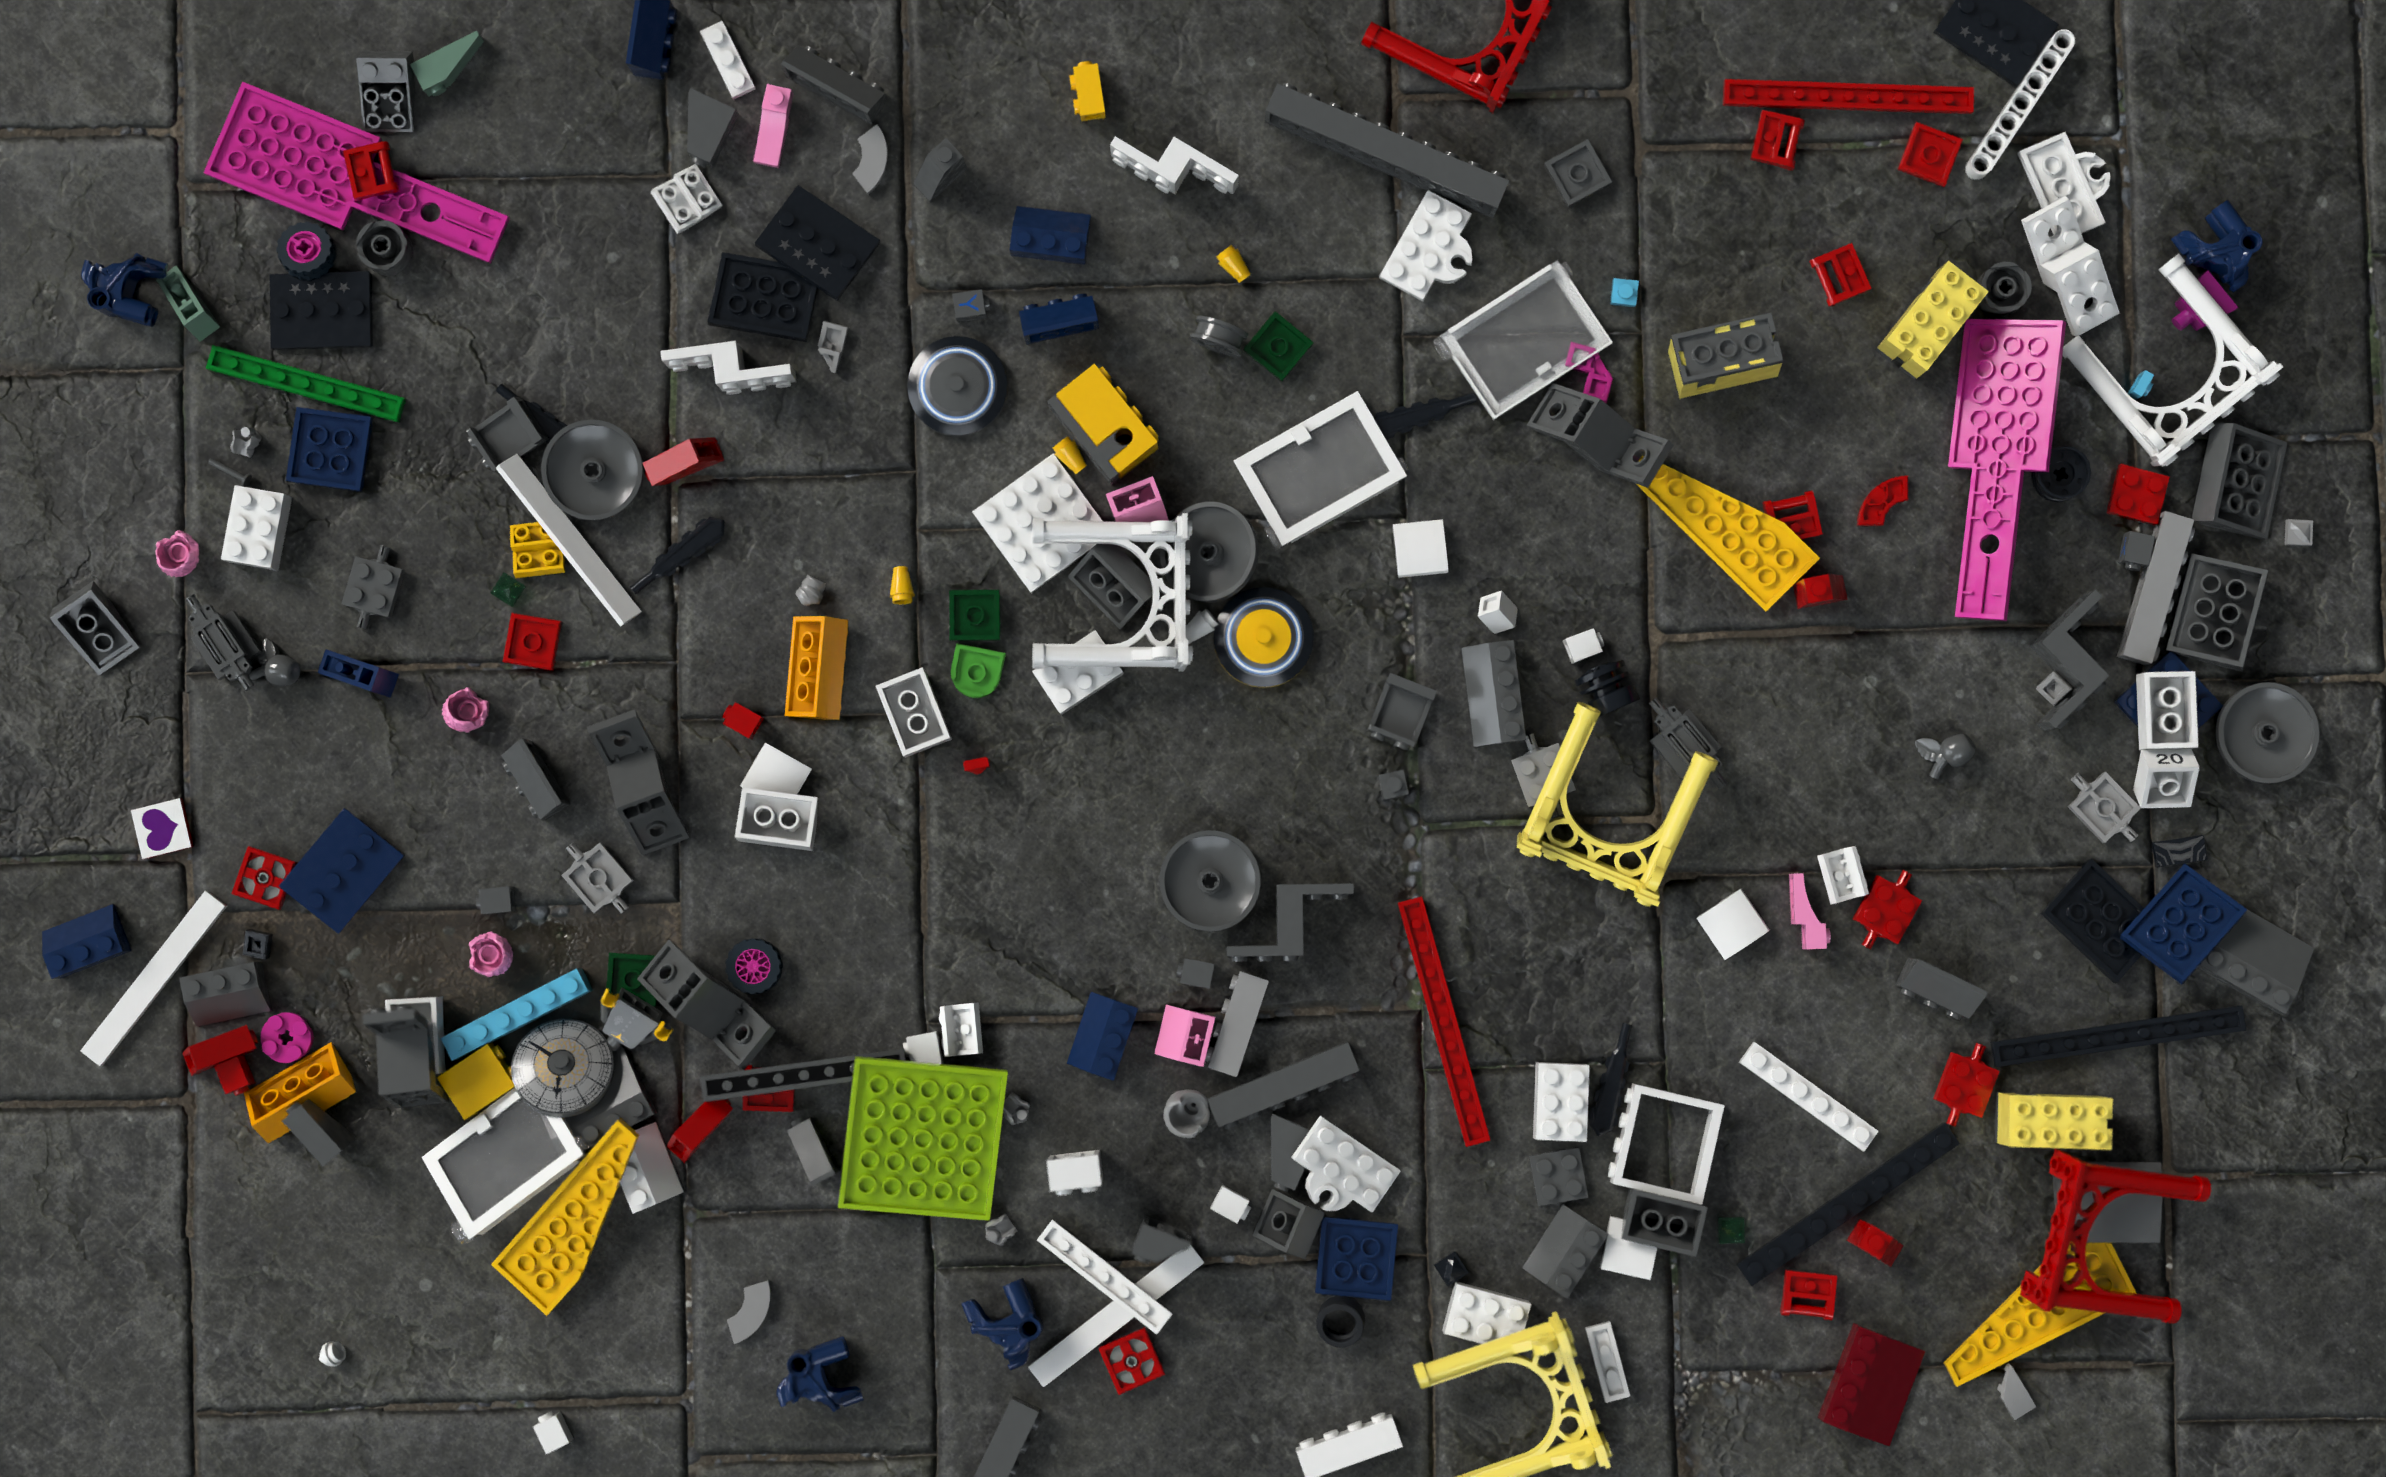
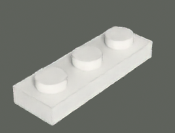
[700,21,756,100]
[1585,1321,1630,1403]

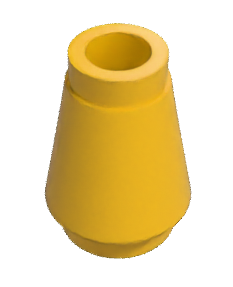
[1216,245,1251,283]
[1052,436,1087,474]
[890,566,915,605]

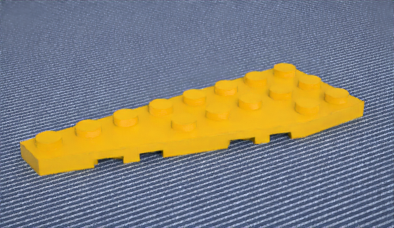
[1635,456,1820,611]
[491,1118,639,1316]
[1944,1243,2137,1387]

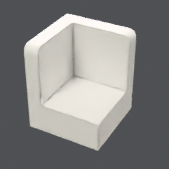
[1478,590,1517,634]

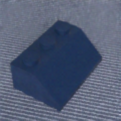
[626,0,677,80]
[1010,206,1091,265]
[1019,294,1099,345]
[42,904,132,979]
[1067,992,1138,1081]

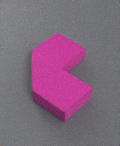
[1565,342,1613,403]

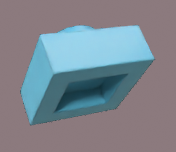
[1610,278,1639,307]
[2127,370,2154,400]

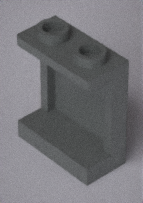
[466,397,549,472]
[1367,673,1437,751]

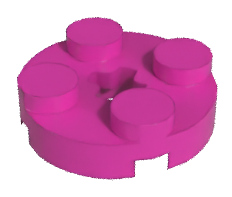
[261,1012,314,1063]

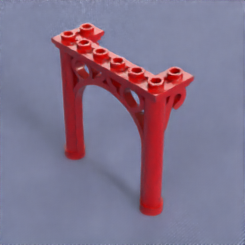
[1361,0,1552,113]
[2020,1148,2211,1324]

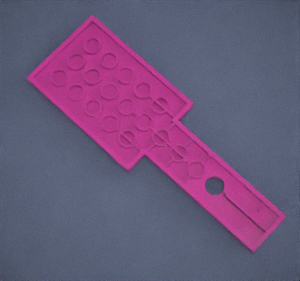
[203,82,510,264]
[1948,319,2066,621]

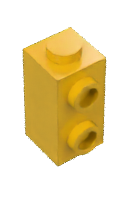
[1069,61,1106,122]

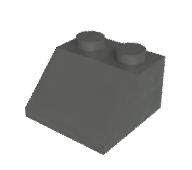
[1252,1189,1325,1259]

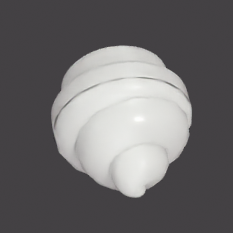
[319,1341,346,1367]

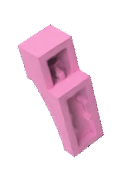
[753,84,794,168]
[1789,873,1831,949]

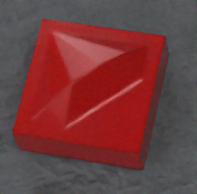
[963,757,991,775]

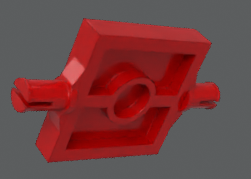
[1853,870,1922,950]
[1933,1043,2000,1127]

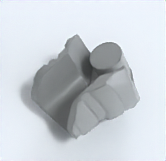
[230,427,261,458]
[795,575,826,606]
[1003,1092,1030,1125]
[985,1214,1017,1246]

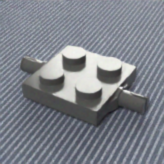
[341,545,405,630]

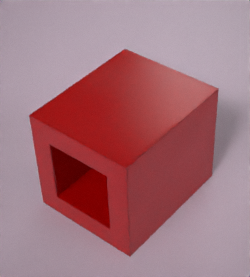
[722,702,764,740]
[214,1055,255,1096]

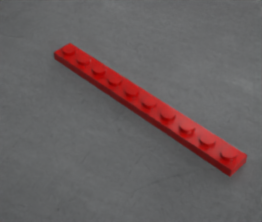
[1723,79,1974,114]
[1397,896,1490,1147]

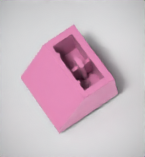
[1106,476,1169,522]
[1154,1005,1215,1067]

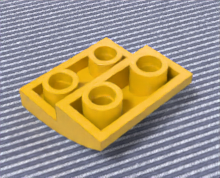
[510,522,565,578]

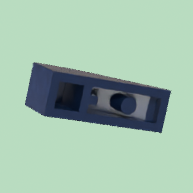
[317,649,399,698]

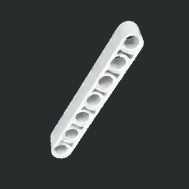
[1966,30,2075,180]

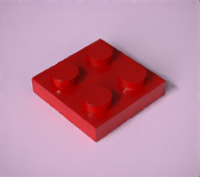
[2106,464,2170,526]

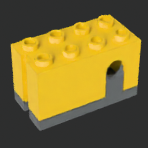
[1047,363,1159,486]

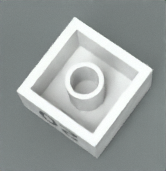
[2133,749,2199,808]

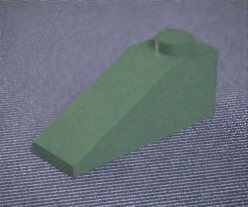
[410,31,484,96]
[157,265,220,342]

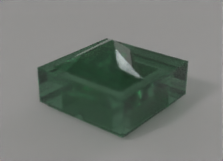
[490,572,526,607]
[1718,1217,1745,1244]

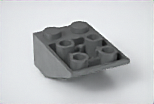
[356,51,415,132]

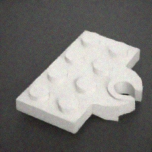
[2017,132,2110,235]
[1379,190,1472,302]
[1291,1116,1401,1213]

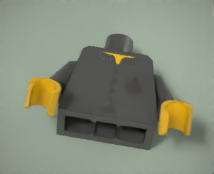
[600,987,673,1051]

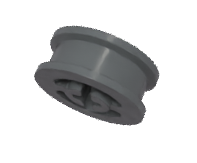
[1189,316,1249,357]

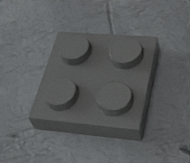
[1543,139,1612,208]
[1529,1147,1588,1206]

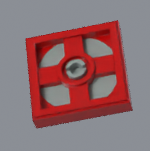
[231,846,298,910]
[1098,1327,1165,1395]

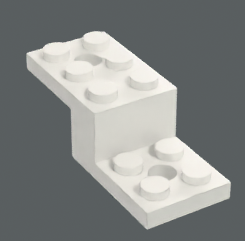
[1110,137,1239,194]
[2021,196,2120,337]
[661,341,797,395]

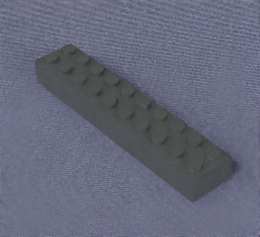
[1265,83,1509,218]

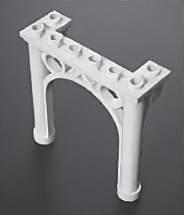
[2062,253,2283,467]
[1032,513,1193,672]

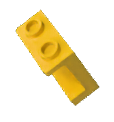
[437,1043,515,1120]

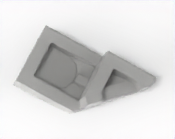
[818,321,849,373]
[1997,1363,2036,1420]

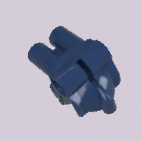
[2171,200,2262,292]
[81,253,168,327]
[961,1278,1044,1371]
[776,1336,864,1412]

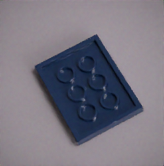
[279,808,405,934]
[2120,864,2247,985]

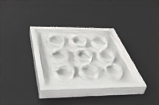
[972,454,1103,593]

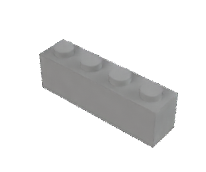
[1205,971,1269,1077]

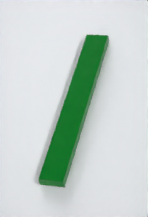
[206,345,406,423]

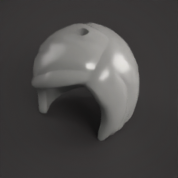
[1164,1089,1210,1139]

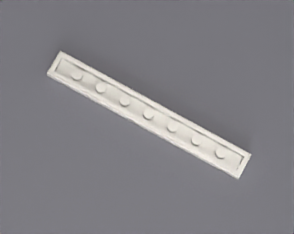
[496,454,642,627]
[80,891,227,1066]
[1028,1245,1204,1387]

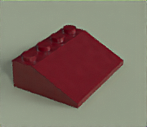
[1817,1323,1925,1446]

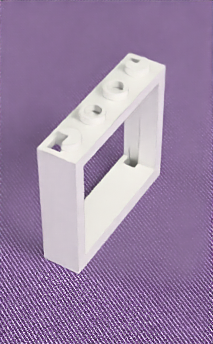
[1608,1083,1724,1205]

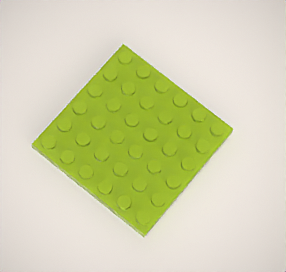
[838,1056,1008,1221]

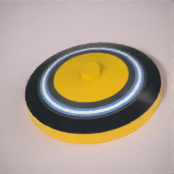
[1213,587,1314,688]

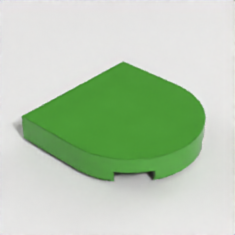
[951,643,1006,698]

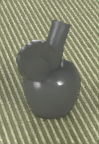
[249,638,301,686]
[1915,733,1976,779]

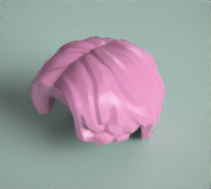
[155,530,199,577]
[442,687,489,733]
[469,931,513,977]

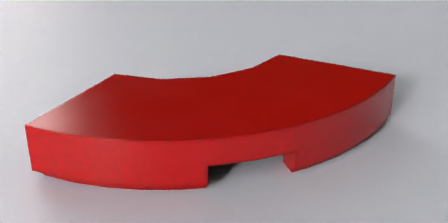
[1857,475,1908,526]

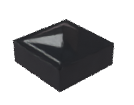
[243,929,273,960]
[1433,1251,1469,1287]

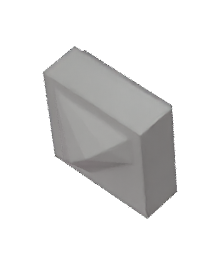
[2284,519,2313,546]
[2036,670,2073,706]

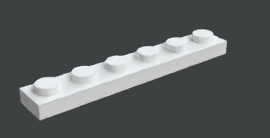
[1739,1042,1878,1152]
[1037,1220,1173,1334]

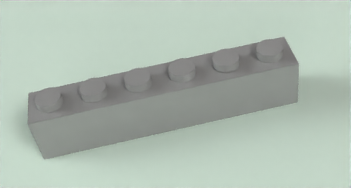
[2116,511,2195,665]

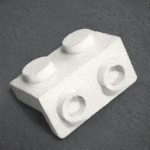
[1817,846,1869,904]
[939,1003,983,1057]

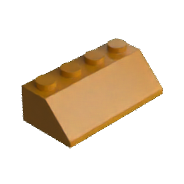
[785,616,848,720]
[244,1042,356,1144]

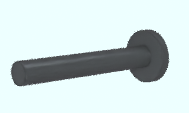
[208,458,252,487]

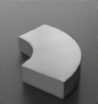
[852,124,888,195]
[727,1280,771,1344]

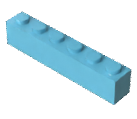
[441,968,593,1061]

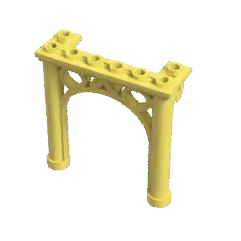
[1517,702,1718,907]
[1413,1312,1612,1477]

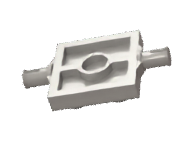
[1511,733,1576,817]
[2068,772,2141,843]
[561,842,634,914]

